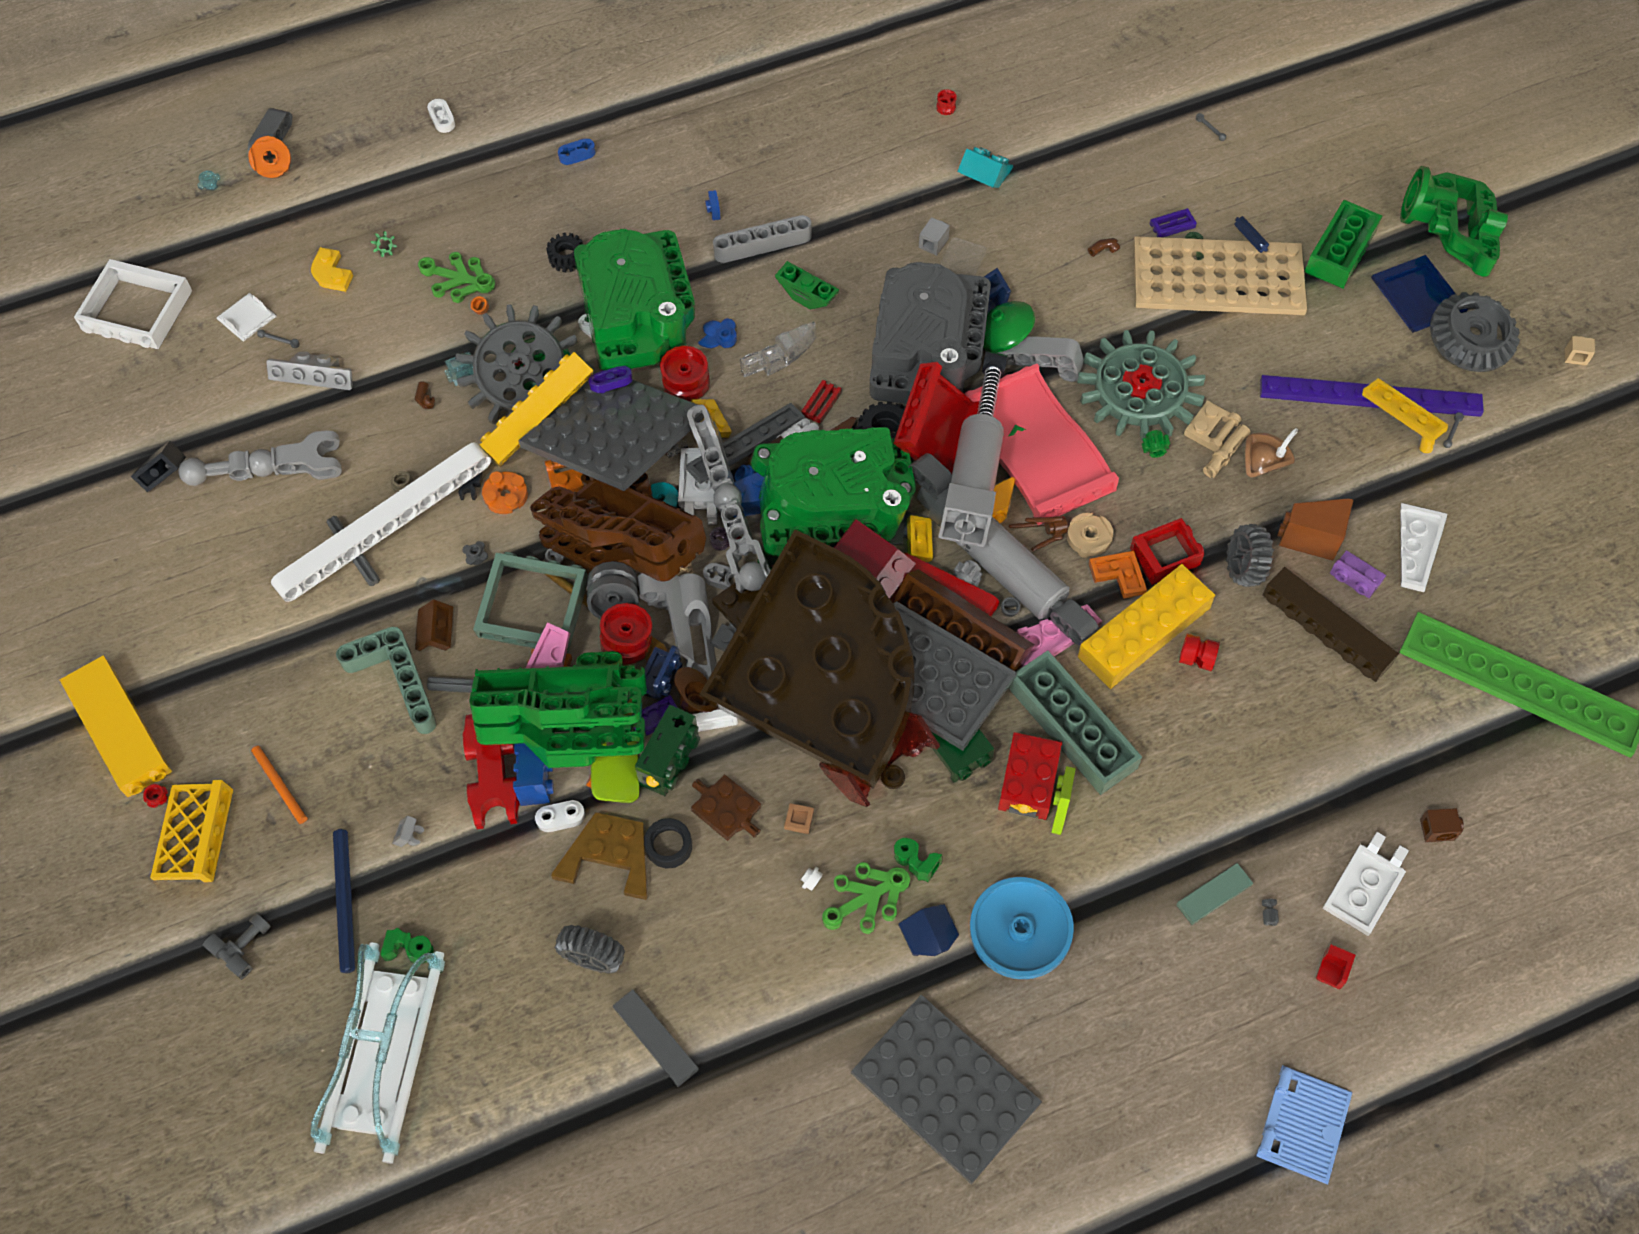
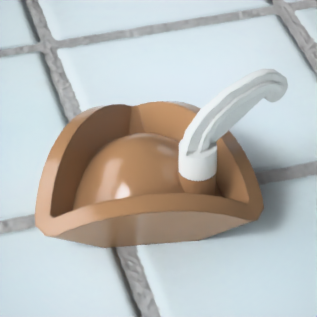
[1245,428,1298,477]

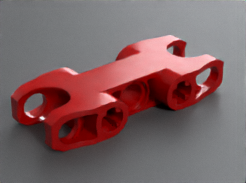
[463,714,520,830]

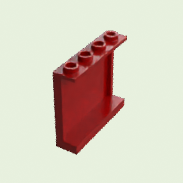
[893,362,981,474]

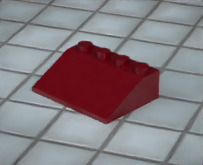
[833,519,916,598]

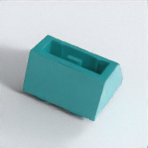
[957,146,1013,188]

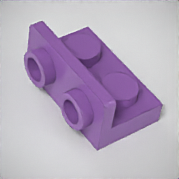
[1330,550,1386,599]

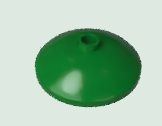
[983,301,1035,353]

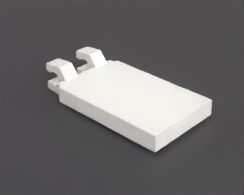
[678,448,725,524]
[1322,832,1409,936]

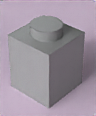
[919,217,950,256]

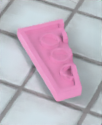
[1016,605,1102,668]

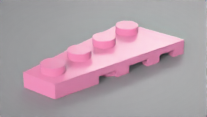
[525,622,570,669]

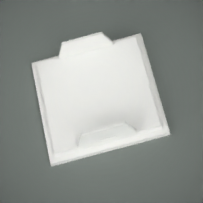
[217,293,276,342]

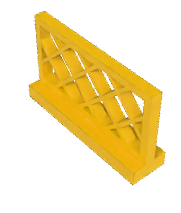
[150,780,233,882]

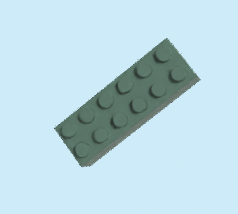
[1008,651,1142,795]

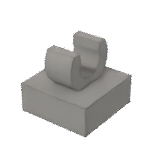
[392,816,424,847]

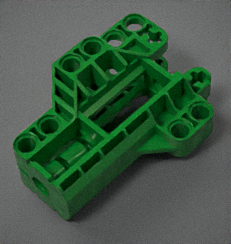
[469,651,647,768]

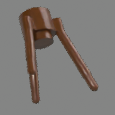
[1008,516,1068,552]

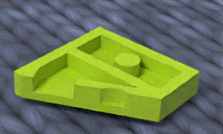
[1051,766,1076,835]

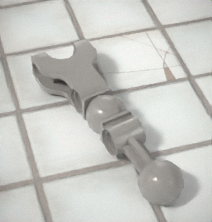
[178,431,342,486]

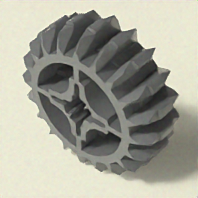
[1226,524,1274,587]
[555,925,625,974]

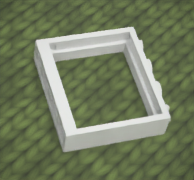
[74,259,192,349]

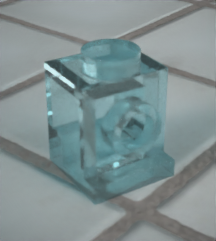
[444,351,473,386]

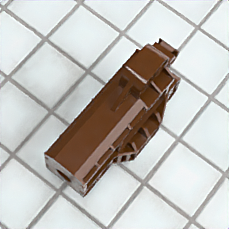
[530,473,706,582]

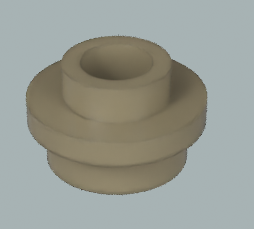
[391,471,414,492]

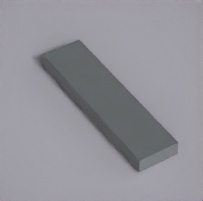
[613,989,699,1087]

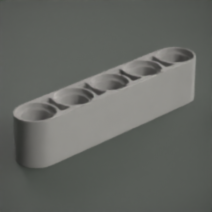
[713,215,812,263]

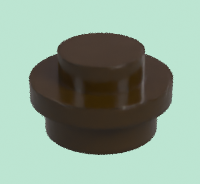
[881,765,905,789]

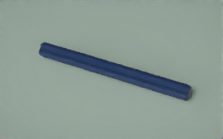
[333,829,355,974]

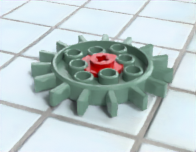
[1077,330,1206,441]

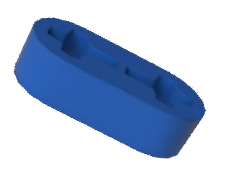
[558,139,596,165]

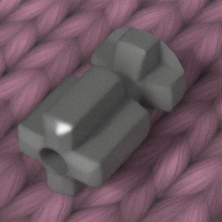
[1262,899,1279,926]

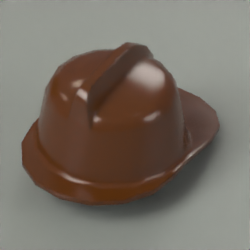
[674,667,718,714]

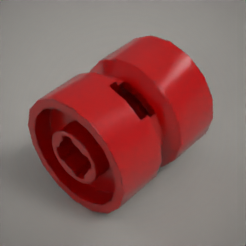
[1179,633,1220,672]

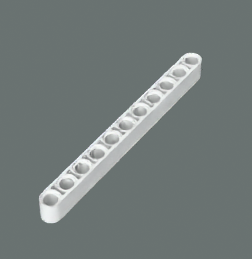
[271,442,491,602]

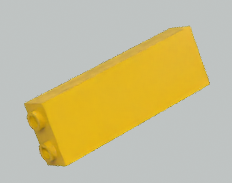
[59,655,172,797]

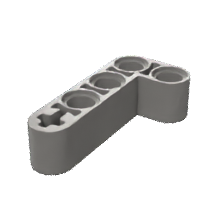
[998,336,1084,382]

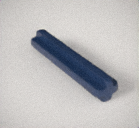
[1234,216,1269,253]

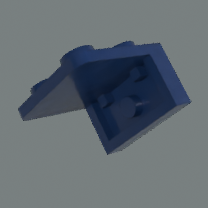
[644,645,683,701]

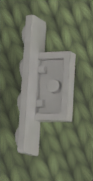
[267,352,353,390]

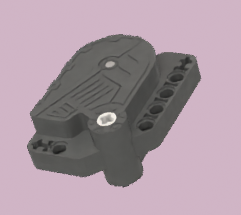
[869,262,991,404]

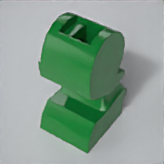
[894,838,942,883]
[380,928,434,964]

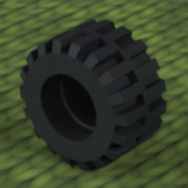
[858,401,905,459]

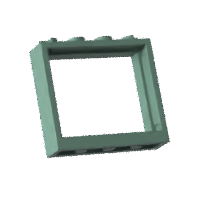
[473,552,588,653]

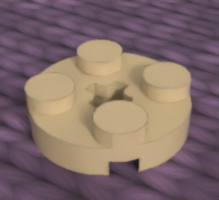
[1067,513,1113,558]

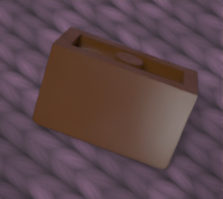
[415,599,453,651]

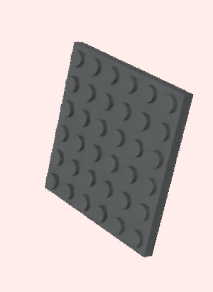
[518,370,704,491]

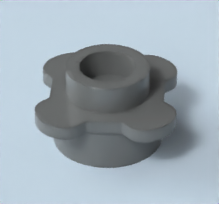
[462,541,488,565]

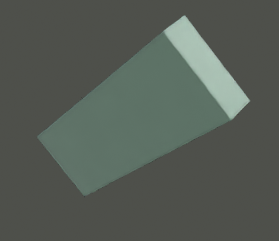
[1176,863,1253,925]

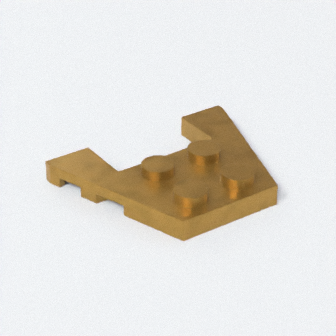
[551,812,647,900]

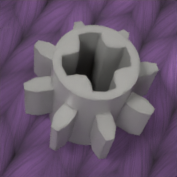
[953,560,982,587]

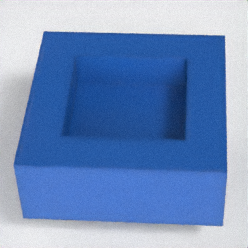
[705,190,721,221]

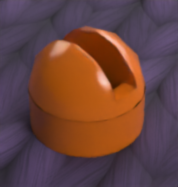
[471,296,489,315]

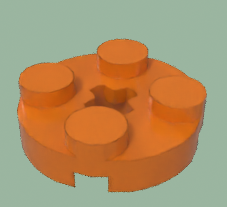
[248,136,291,178]
[482,471,528,514]

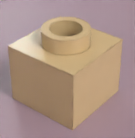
[1565,336,1595,366]

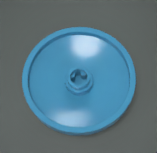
[970,877,1074,979]

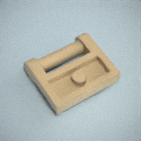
[1184,400,1242,452]

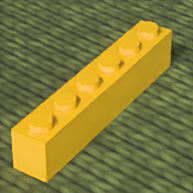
[480,352,593,467]

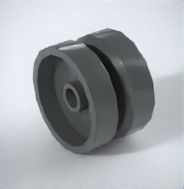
[587,561,639,619]

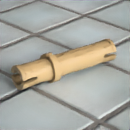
[1203,424,1250,478]

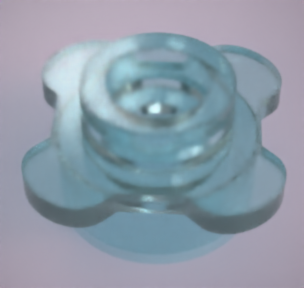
[197,171,220,190]

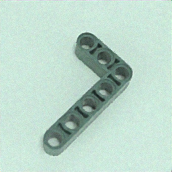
[336,627,437,734]

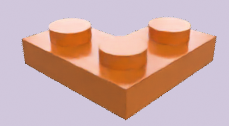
[1088,551,1147,599]

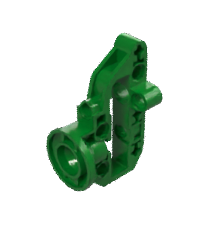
[1400,166,1508,277]

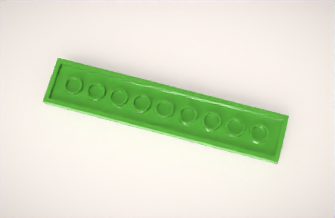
[1399,612,1639,758]

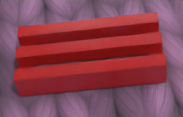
[801,380,842,424]

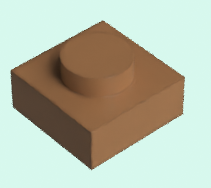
[784,803,814,834]

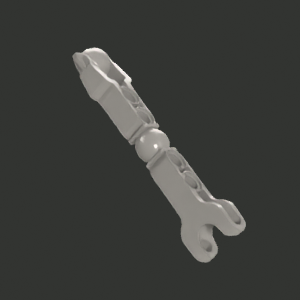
[687,405,771,593]

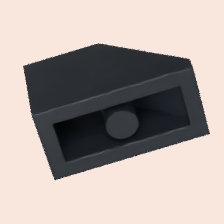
[131,441,186,493]

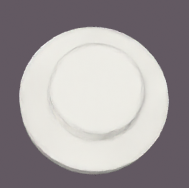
[801,867,823,891]

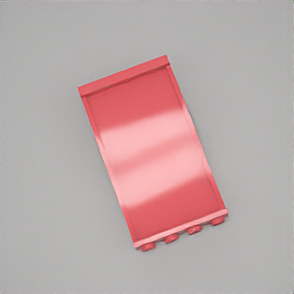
[964,364,1119,525]

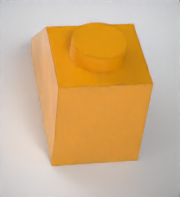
[992,476,1015,523]

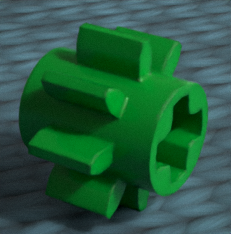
[370,231,397,257]
[1142,430,1170,458]

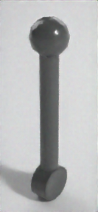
[1196,113,1226,141]
[257,330,300,348]
[1443,412,1464,448]

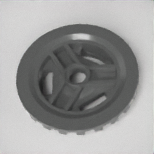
[1430,292,1520,372]

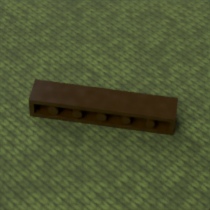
[1262,567,1399,682]

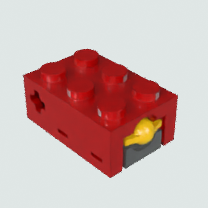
[998,732,1062,820]

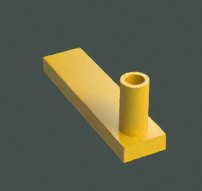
[1362,378,1448,453]

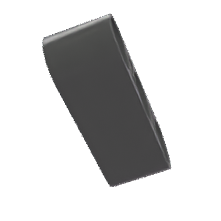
[248,108,293,159]

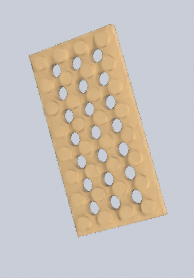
[1133,236,1307,315]

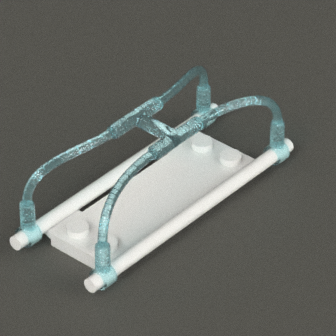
[310,943,445,1164]

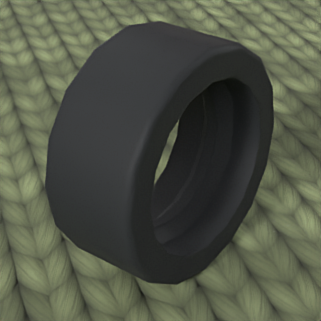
[644,818,692,869]

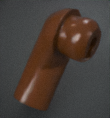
[1088,238,1120,257]
[415,381,435,409]

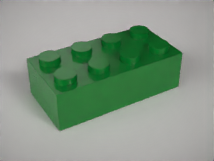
[1305,200,1382,289]

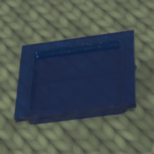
[1371,255,1468,333]

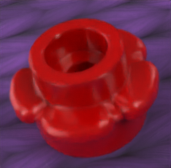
[143,784,168,808]

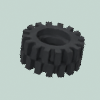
[546,233,583,273]

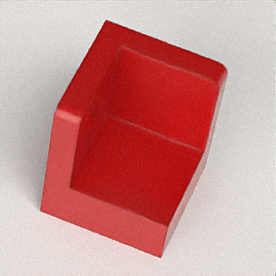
[1316,944,1356,990]

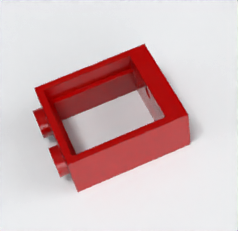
[1130,518,1204,585]

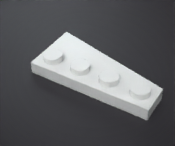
[1400,503,1448,592]

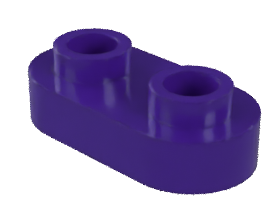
[589,366,633,393]

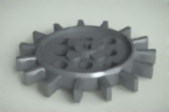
[455,304,583,424]

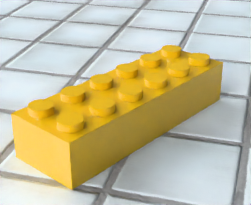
[1078,564,1215,689]

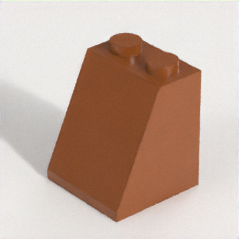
[1277,499,1353,561]

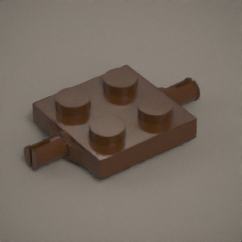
[691,774,761,841]

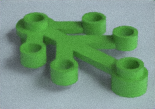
[418,252,495,303]
[822,862,910,934]

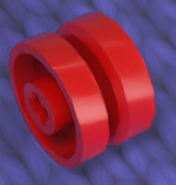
[660,346,710,402]
[600,603,652,665]

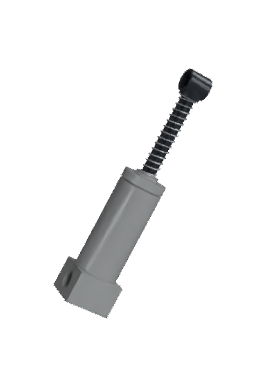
[938,351,1008,547]

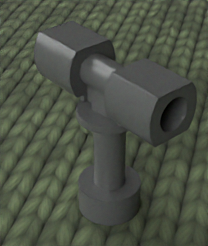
[203,913,271,980]

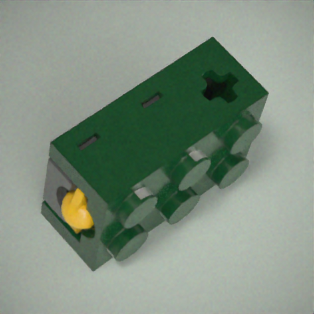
[635,705,700,797]

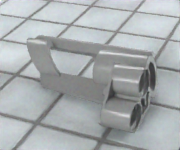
[637,573,716,680]

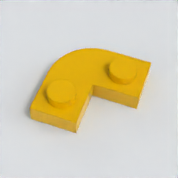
[311,247,353,292]

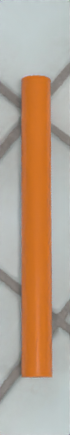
[251,746,308,824]

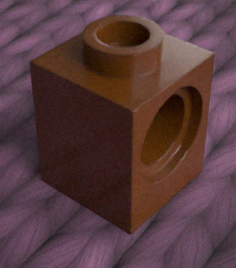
[1420,808,1464,843]

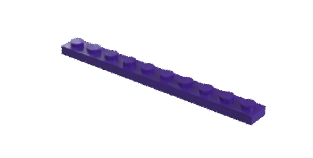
[1260,375,1484,417]

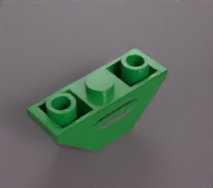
[775,261,839,310]

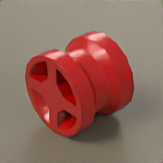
[936,89,957,115]

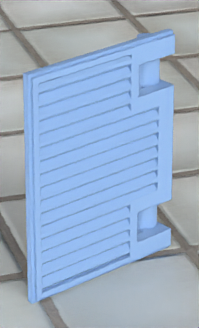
[1256,1065,1352,1185]

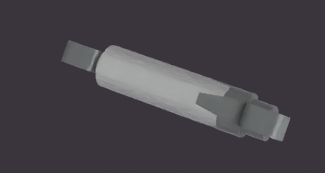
[908,453,1099,645]

